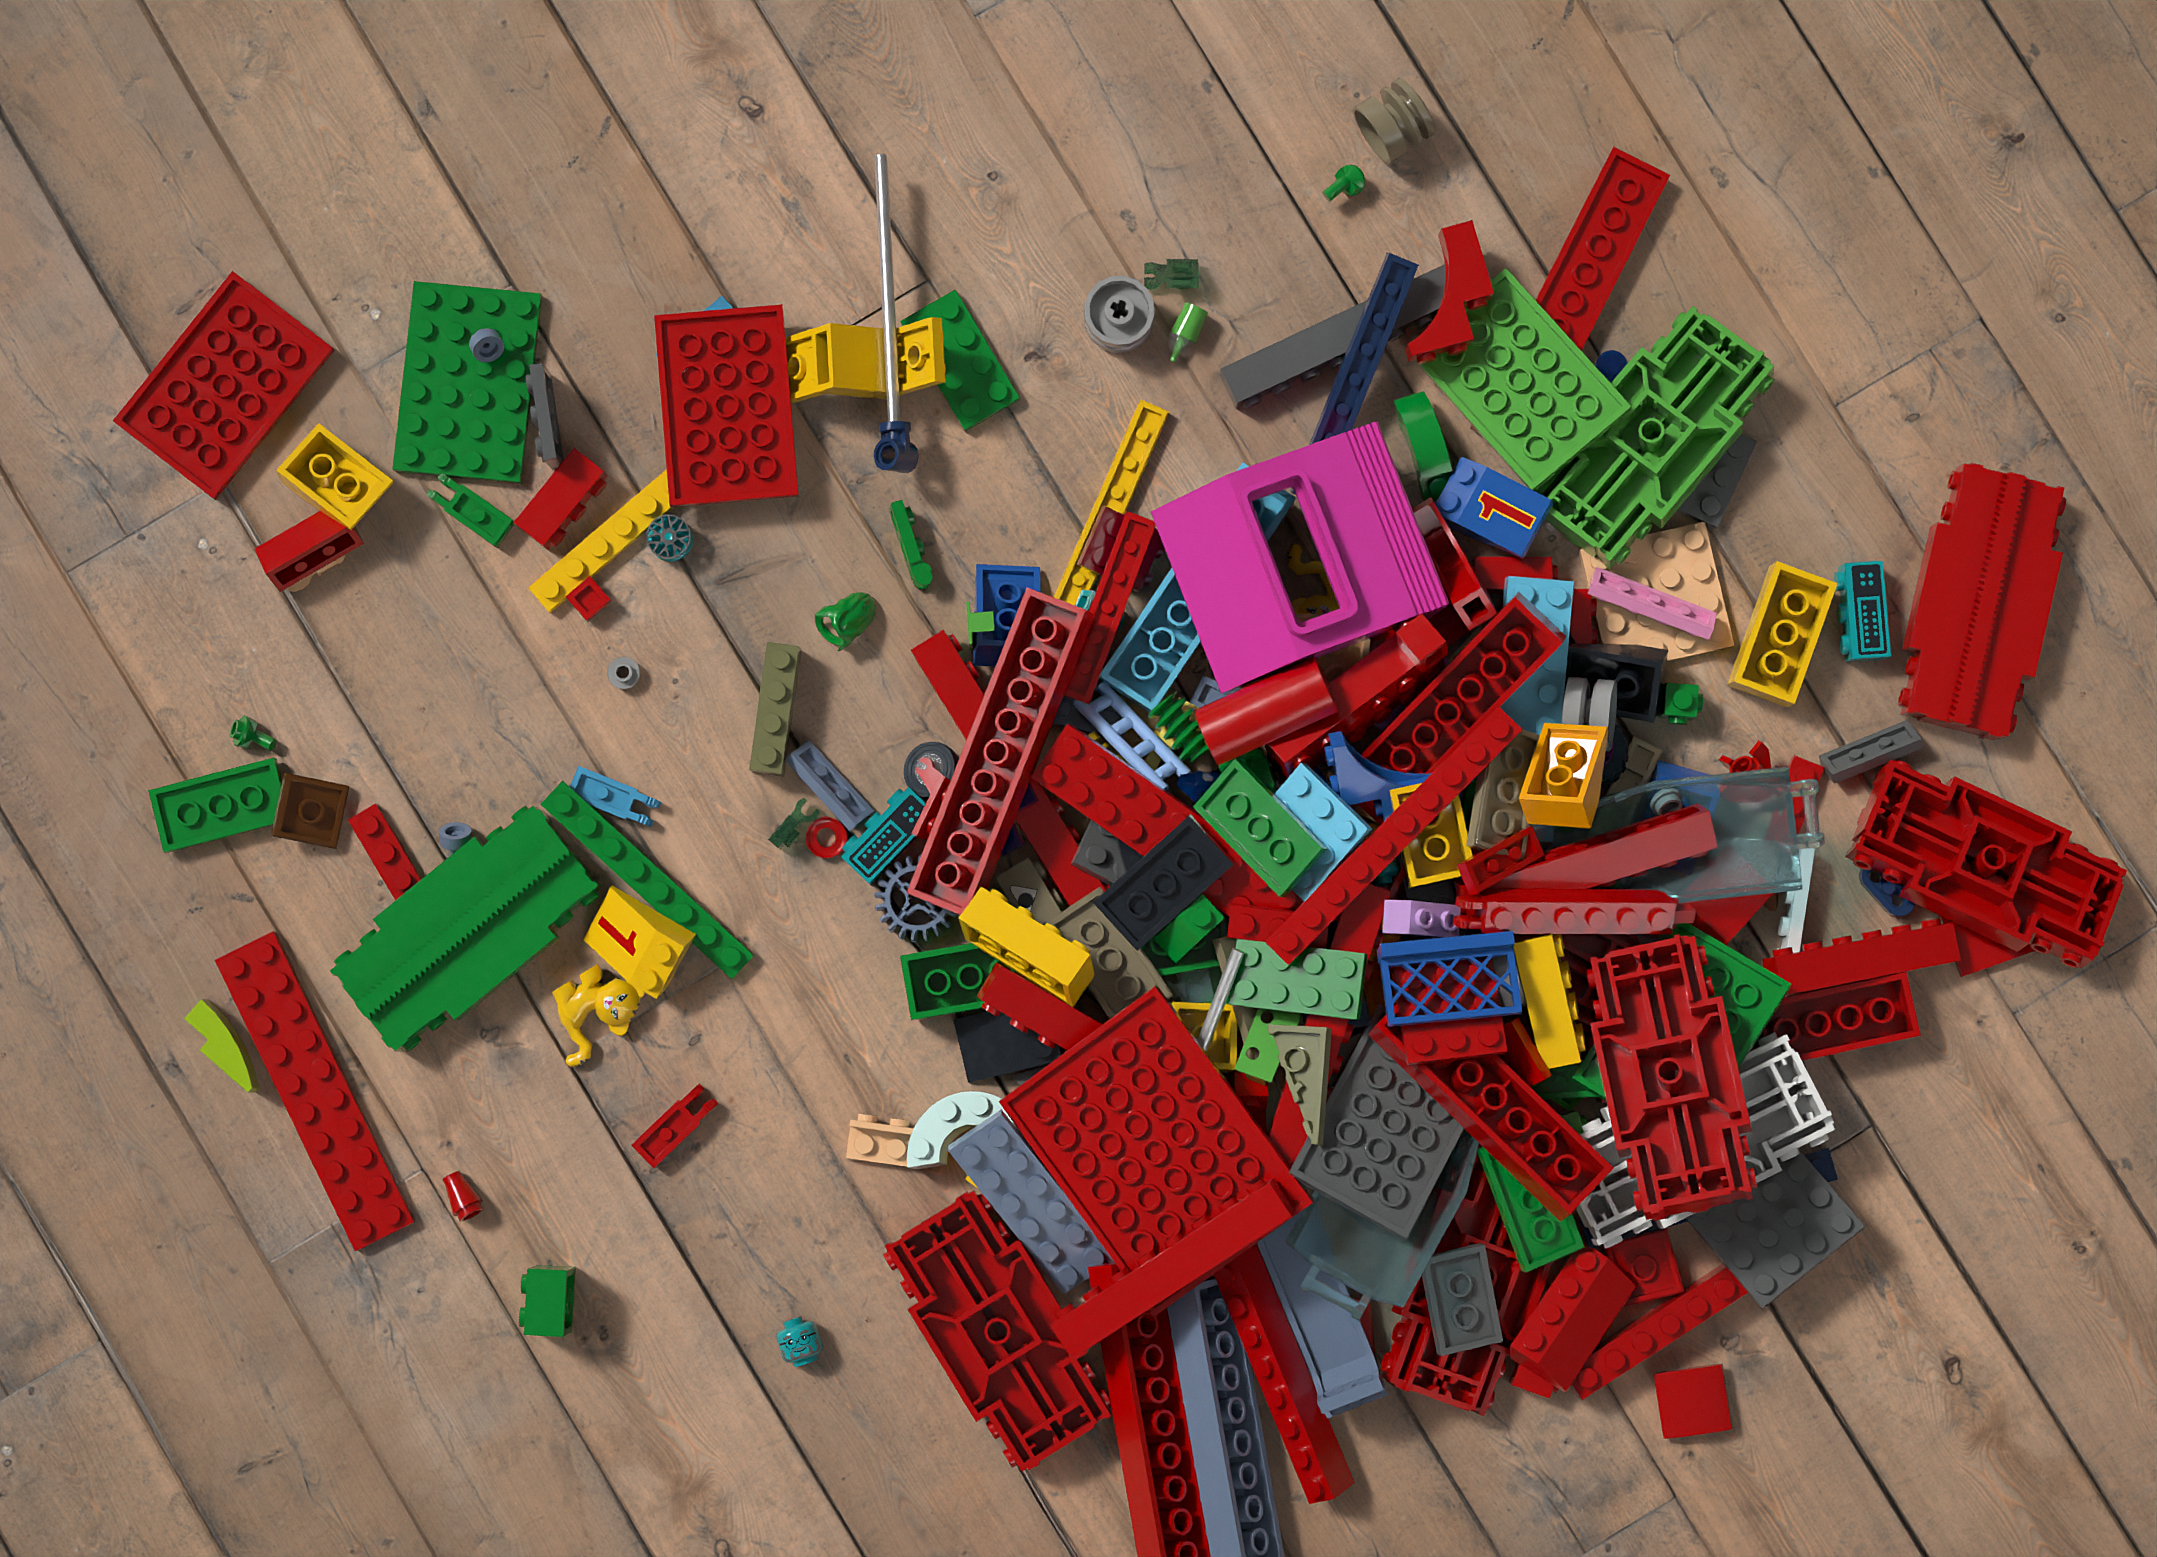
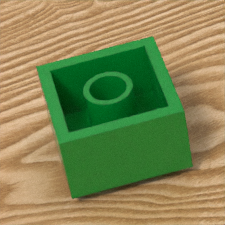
[519,1265,576,1337]

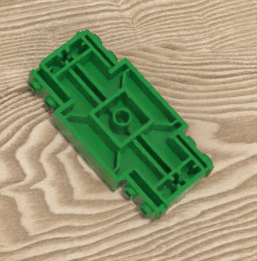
[330,806,602,1052]

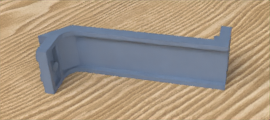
[1257,1184,1388,1419]

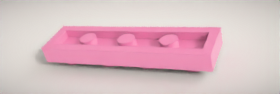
[1588,567,1717,640]

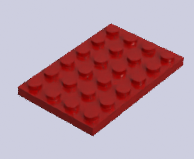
[113,271,335,500]
[654,304,799,508]

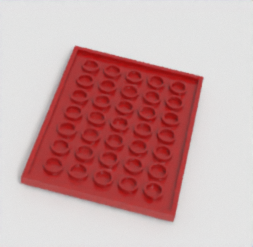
[999,985,1314,1317]

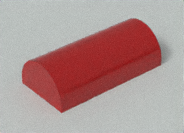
[1195,656,1338,765]

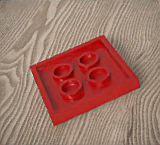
[1392,958,1507,1066]

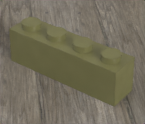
[749,642,802,777]

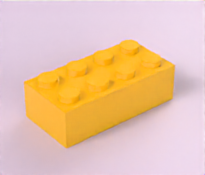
[1727,561,1838,707]
[959,887,1095,1007]
[1513,934,1586,1069]

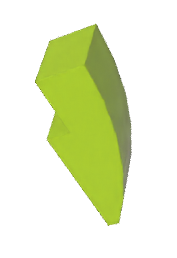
[184,999,259,1093]

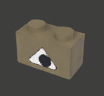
[995,858,1064,925]

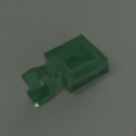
[1144,259,1199,290]
[768,798,820,850]

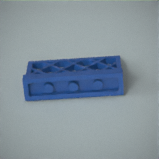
[1377,931,1522,1027]

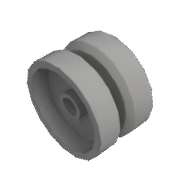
[1084,276,1155,354]
[1562,677,1617,751]

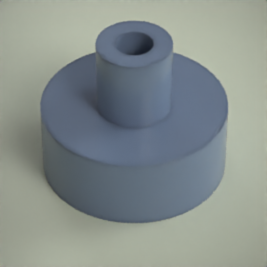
[469,329,504,363]
[439,822,472,855]

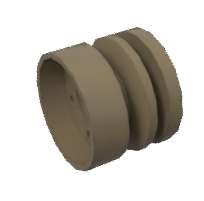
[1353,78,1435,164]

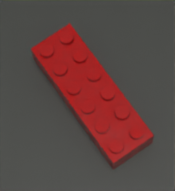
[1264,634,1445,780]

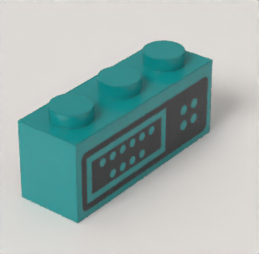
[1834,561,1891,662]
[841,787,926,885]

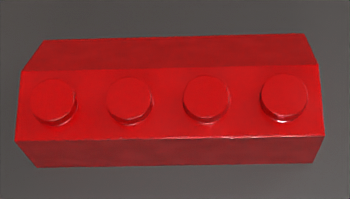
[1510,1243,1636,1393]

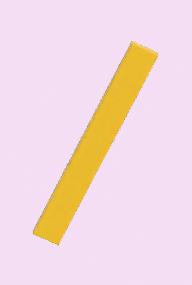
[1054,399,1170,605]

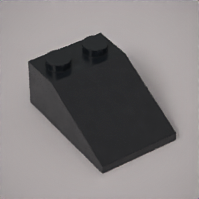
[1564,644,1669,723]
[953,1011,1061,1083]

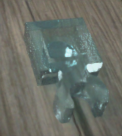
[1163,968,1214,1003]

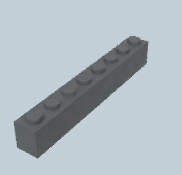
[1219,264,1445,409]

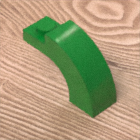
[1393,391,1452,502]

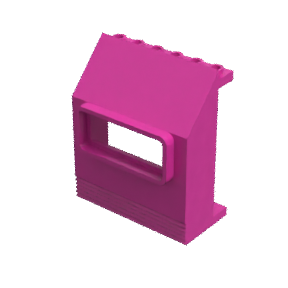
[1151,421,1449,694]

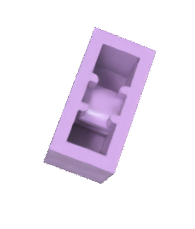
[1382,900,1461,938]

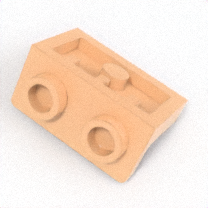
[846,1114,914,1167]

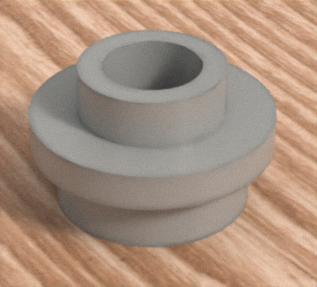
[607,657,640,689]
[1650,788,1683,816]

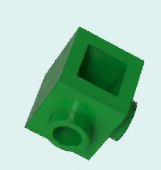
[1658,683,1703,725]

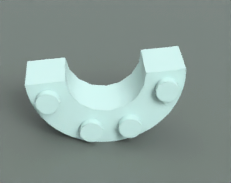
[907,1091,1027,1170]

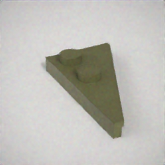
[1268,1024,1332,1145]

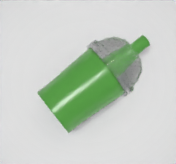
[1167,302,1208,363]

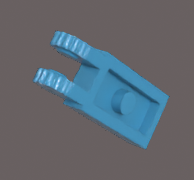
[570,766,662,827]

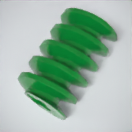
[1148,691,1209,763]

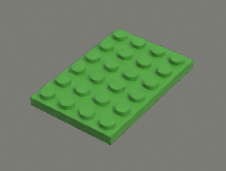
[1415,268,1632,491]

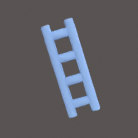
[1073,682,1192,791]

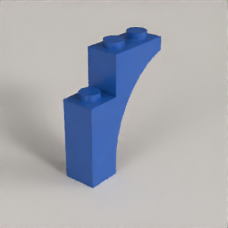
[1324,731,1463,821]

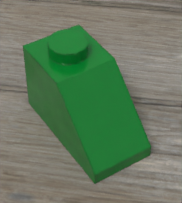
[1154,894,1224,963]

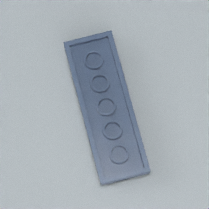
[948,1109,1113,1294]

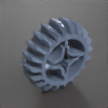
[874,855,959,942]

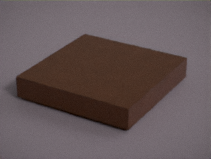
[271,773,349,849]

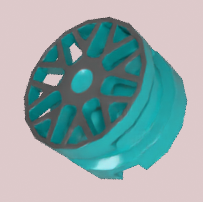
[646,514,693,562]

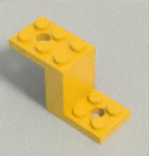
[786,317,946,404]

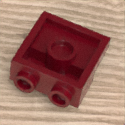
[1077,506,1165,592]

